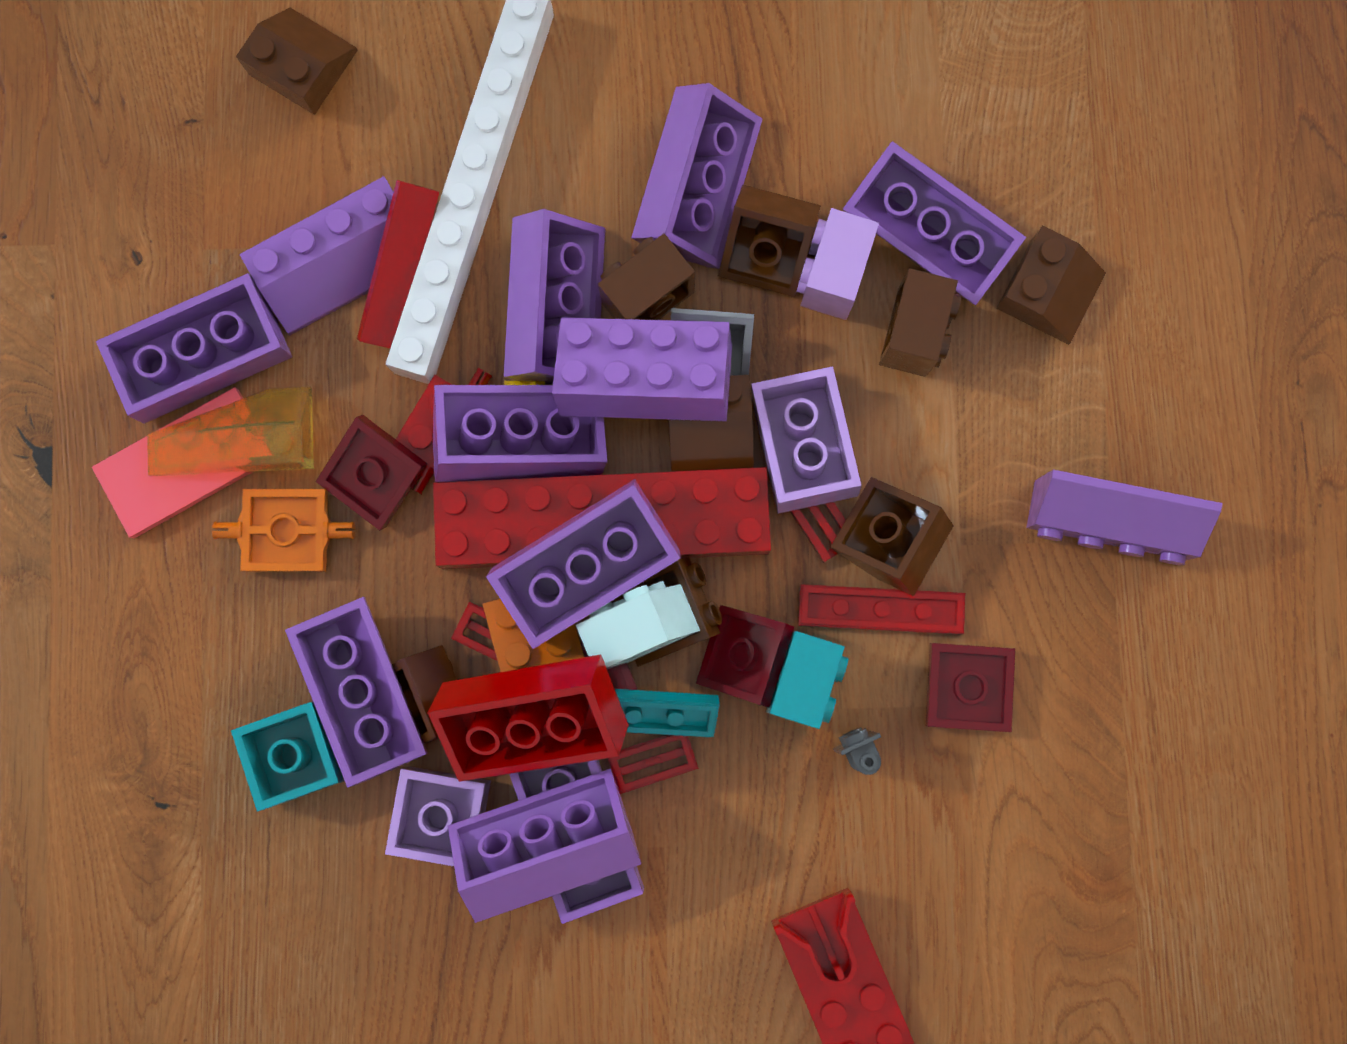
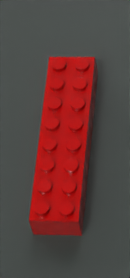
[433,467,771,570]

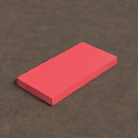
[92,387,277,539]

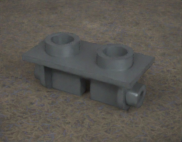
[833,727,881,775]

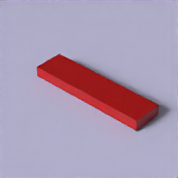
[357,180,439,349]
[798,584,966,635]

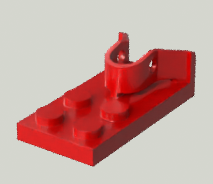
[771,887,915,1044]

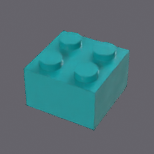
[766,631,849,729]
[231,701,345,812]

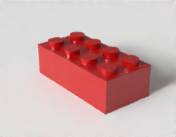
[427,654,629,782]

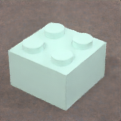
[576,581,700,669]

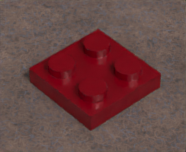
[315,415,427,531]
[696,605,794,708]
[925,643,1015,732]

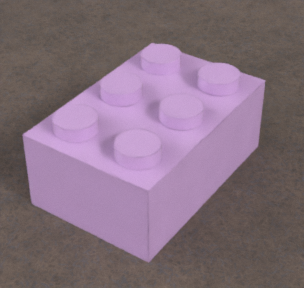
[751,366,861,513]

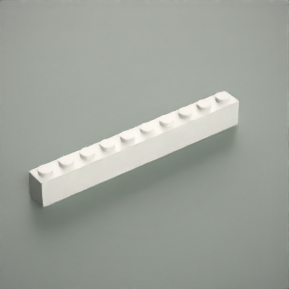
[386,0,554,384]

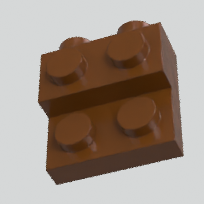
[611,557,722,667]

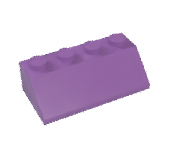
[631,83,762,269]
[843,141,1026,306]
[240,176,393,335]
[504,209,605,385]
[433,385,607,482]
[1026,470,1222,565]
[285,597,428,788]
[448,768,641,923]

